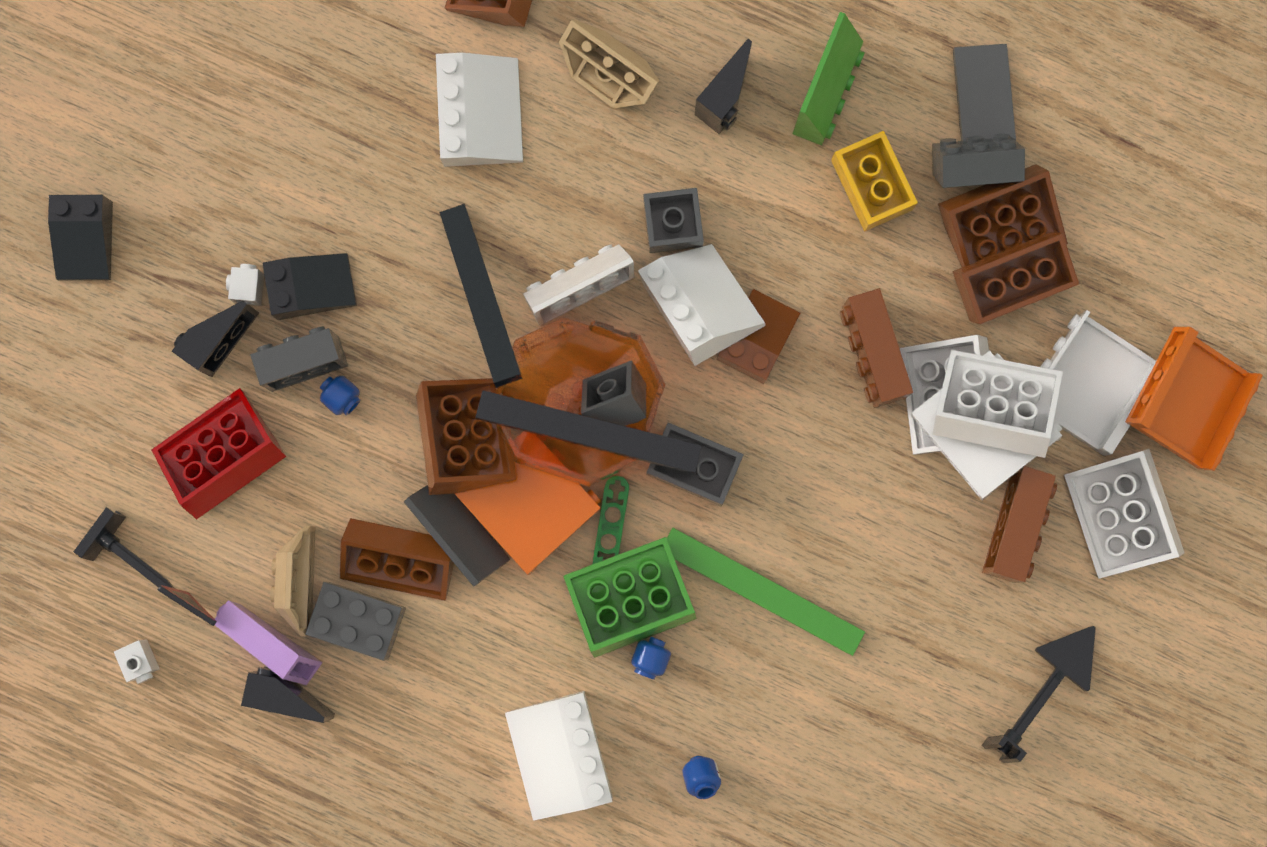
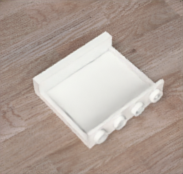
[1040,310,1157,456]
[911,350,1062,501]

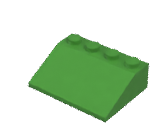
[793,12,865,146]
[563,537,697,658]

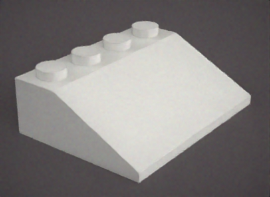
[436,53,523,167]
[523,244,634,326]
[638,244,766,366]
[900,335,989,455]
[933,350,1063,458]
[1064,449,1185,579]
[505,691,613,821]

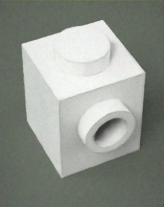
[226,264,264,306]
[114,639,159,684]

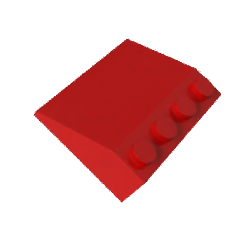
[151,388,286,520]

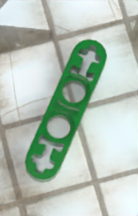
[592,476,629,565]

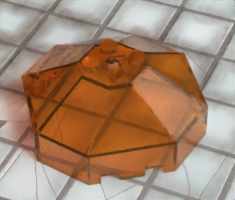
[496,317,666,487]

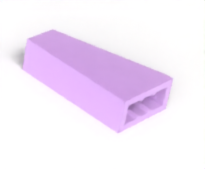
[215,600,322,685]

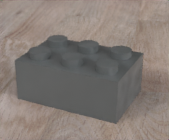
[932,134,1025,188]
[250,326,348,392]
[646,423,744,506]
[305,582,406,661]

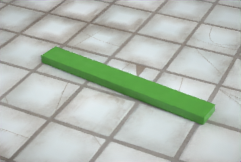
[667,528,865,656]

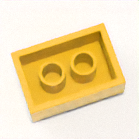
[831,130,918,232]

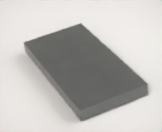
[953,44,1016,141]
[404,485,510,587]

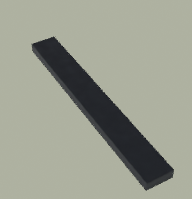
[439,204,523,388]
[475,391,701,474]

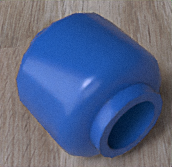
[320,376,361,415]
[631,636,671,680]
[682,756,721,799]

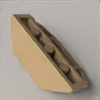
[559,19,659,108]
[270,526,316,636]

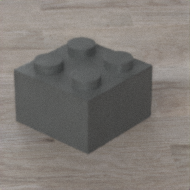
[643,188,704,253]
[581,360,646,426]

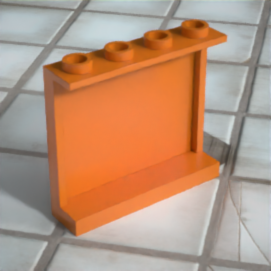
[1125,327,1263,471]
[455,431,601,575]

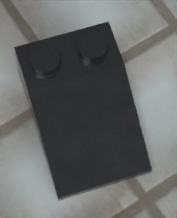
[695,39,752,134]
[48,194,113,281]
[262,253,357,320]
[171,301,259,377]
[241,666,335,723]

